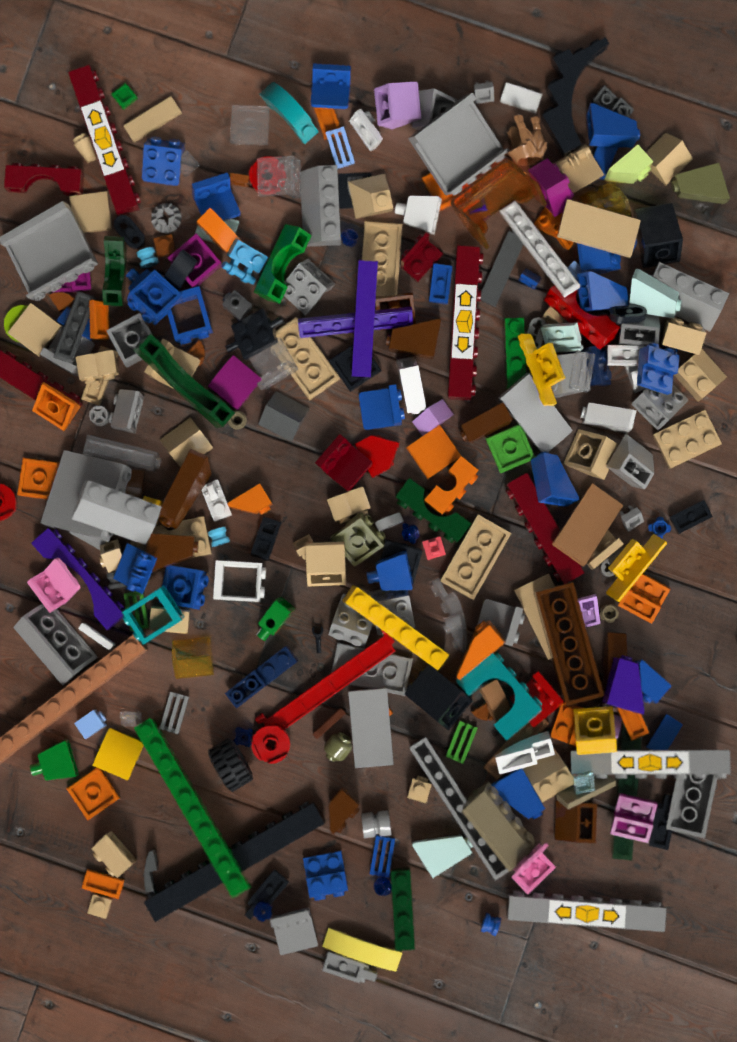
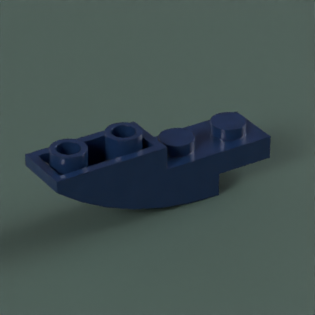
[225,646,299,709]

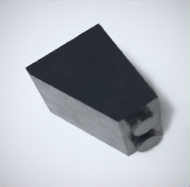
[634,203,683,268]
[404,664,473,731]

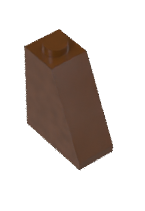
[386,319,441,360]
[459,402,512,444]
[146,533,199,572]

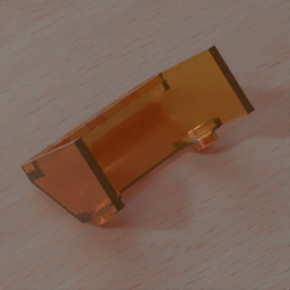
[451,160,547,250]

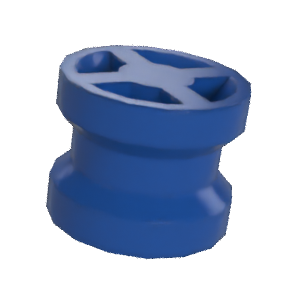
[480,913,501,936]

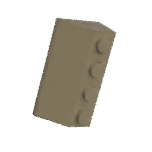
[462,782,535,871]

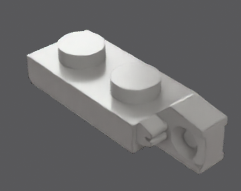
[322,951,377,983]

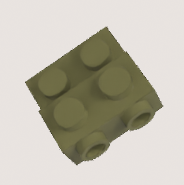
[330,512,386,567]

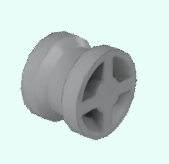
[89,406,110,426]

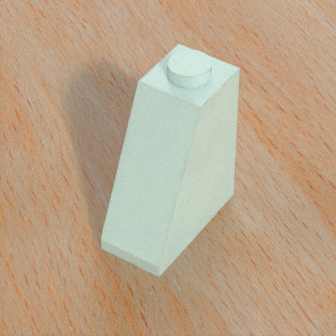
[629,269,682,318]
[412,835,473,878]

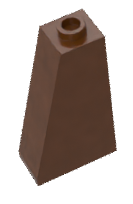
[159,449,212,529]

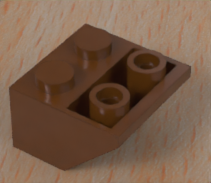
[329,787,360,835]
[554,801,597,843]

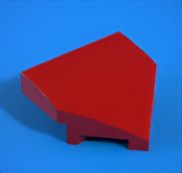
[355,435,400,478]

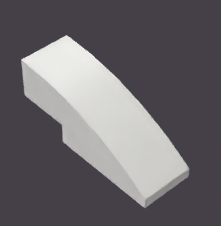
[495,731,555,774]

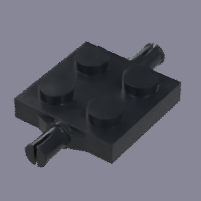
[225,308,285,360]

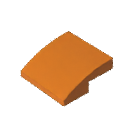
[406,425,461,479]
[618,573,671,624]

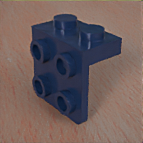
[563,346,612,386]

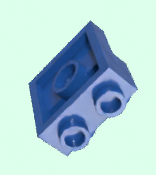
[127,270,183,325]
[637,343,679,395]
[159,566,209,610]
[303,851,348,901]

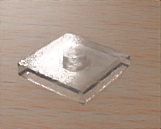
[230,105,270,145]

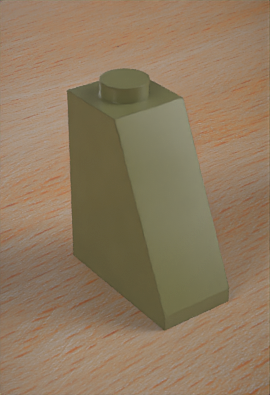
[671,163,730,204]

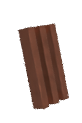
[312,708,346,739]

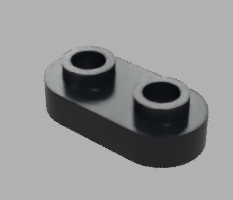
[114,215,145,250]
[609,305,647,324]

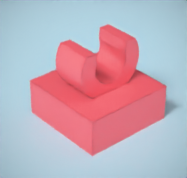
[422,536,446,560]

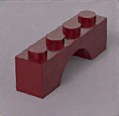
[4,163,84,196]

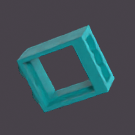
[122,585,185,645]

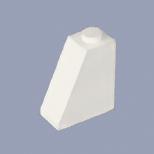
[396,356,426,414]
[580,403,636,434]

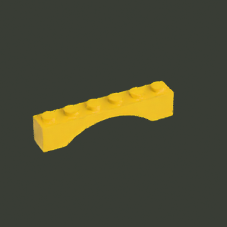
[342,585,449,670]

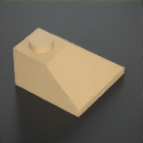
[348,174,393,219]

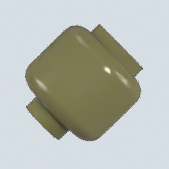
[324,732,352,762]

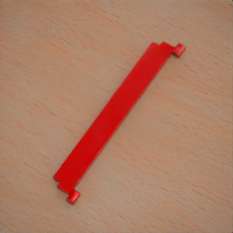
[255,629,396,729]

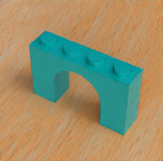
[456,652,542,741]

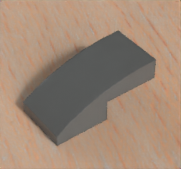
[144,849,159,893]

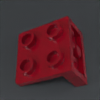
[401,232,443,283]
[315,434,373,491]

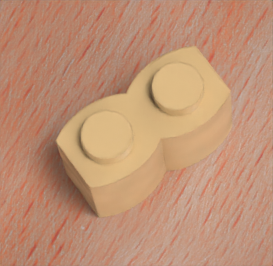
[76,350,119,384]
[327,487,371,524]

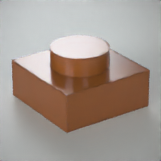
[153,234,176,258]

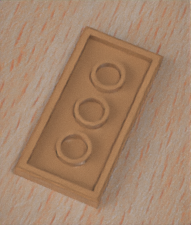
[552,483,623,566]

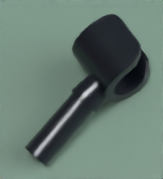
[312,626,324,653]

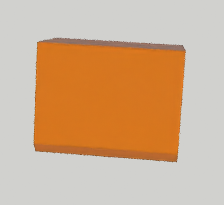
[32,382,81,431]

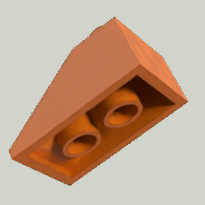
[457,620,505,680]

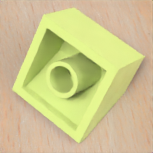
[605,145,653,184]

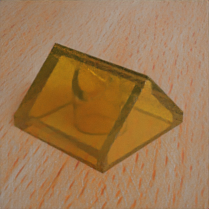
[172,637,214,679]

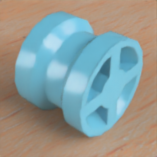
[136,247,159,268]
[207,527,230,547]

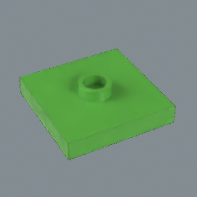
[485,424,535,474]

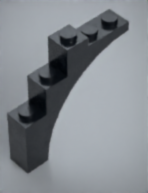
[541,37,609,158]

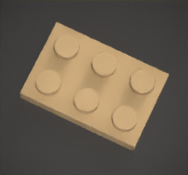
[653,410,722,469]

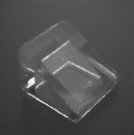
[120,711,142,727]

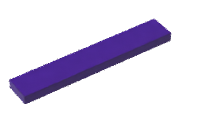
[351,260,378,377]
[298,307,413,338]

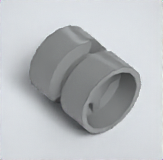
[361,810,391,839]

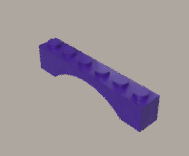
[31,528,126,630]

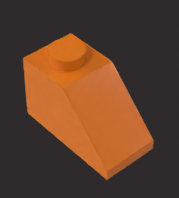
[227,483,273,515]

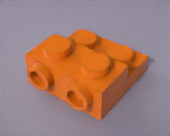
[550,704,583,747]

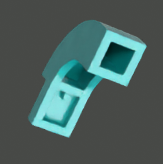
[259,82,319,144]

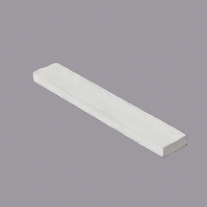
[500,201,580,298]

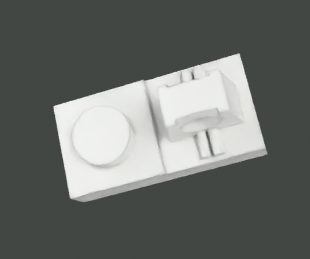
[349,109,383,151]
[607,345,645,366]
[202,480,232,522]

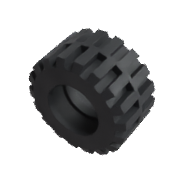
[208,738,253,792]

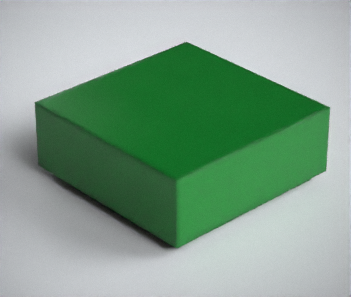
[111,83,138,110]

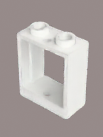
[213,560,266,602]

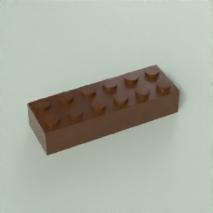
[534,583,604,706]

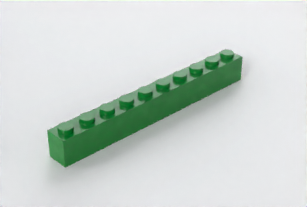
[134,718,252,898]

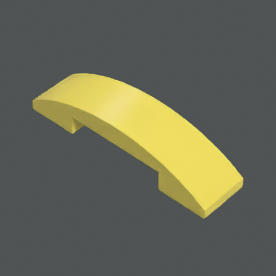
[322,928,402,971]

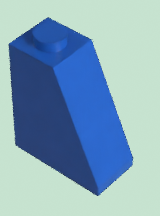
[586,103,640,148]
[577,271,629,312]
[531,452,579,507]
[491,768,545,819]

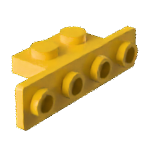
[518,334,565,406]
[606,534,667,602]

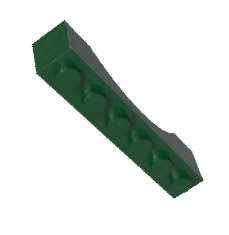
[133,334,235,428]

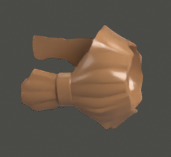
[507,114,547,166]

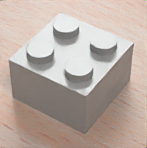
[106,313,152,368]

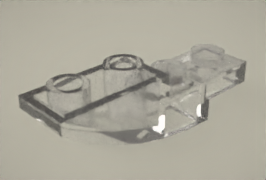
[430,578,467,653]

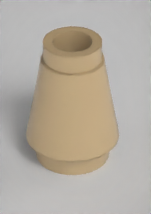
[73,133,97,163]

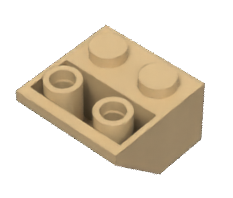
[661,317,706,355]
[306,542,346,586]

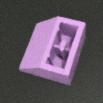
[374,82,422,129]

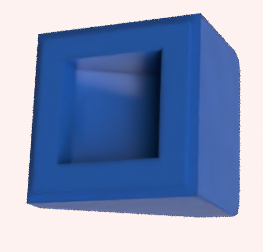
[519,269,541,289]

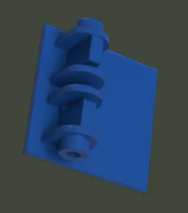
[113,543,157,594]

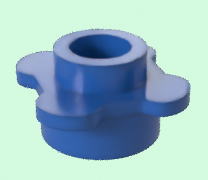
[648,517,671,538]

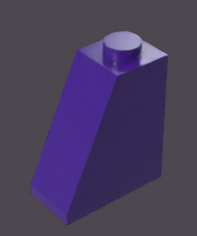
[601,655,644,715]

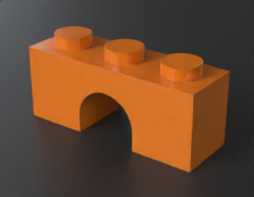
[424,456,479,516]

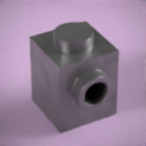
[222,290,253,321]

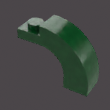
[102,236,127,306]

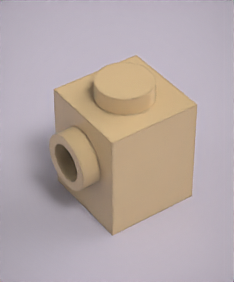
[99,539,123,573]
[407,776,432,803]

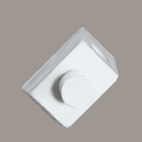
[395,196,442,235]

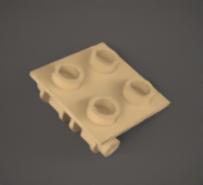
[553,144,604,193]

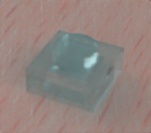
[573,770,595,794]

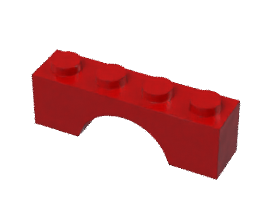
[544,285,620,350]

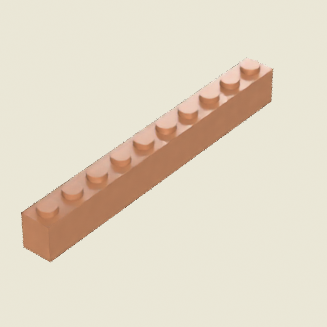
[0,634,148,764]

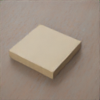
[70,191,112,234]
[8,303,62,357]

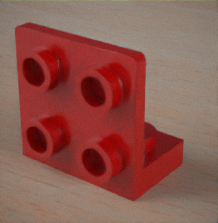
[510,671,564,727]

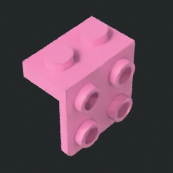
[27,557,80,613]
[511,843,556,894]

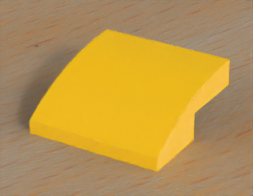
[92,728,144,781]

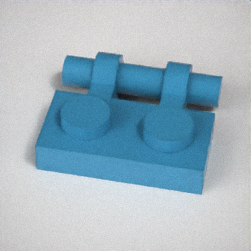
[221,238,268,285]

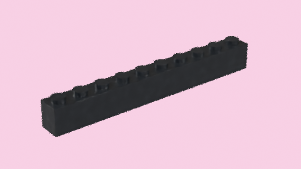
[144,801,325,922]

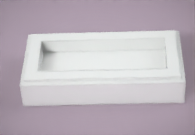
[500,83,542,114]
[78,623,116,651]

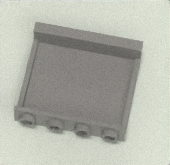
[408,93,510,196]
[0,201,98,301]
[40,450,132,542]

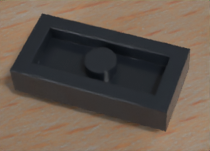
[669,500,713,534]

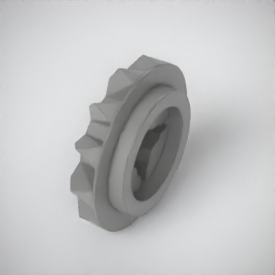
[151,203,181,233]

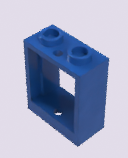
[168,286,213,345]

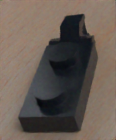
[648,794,673,850]
[245,869,290,920]

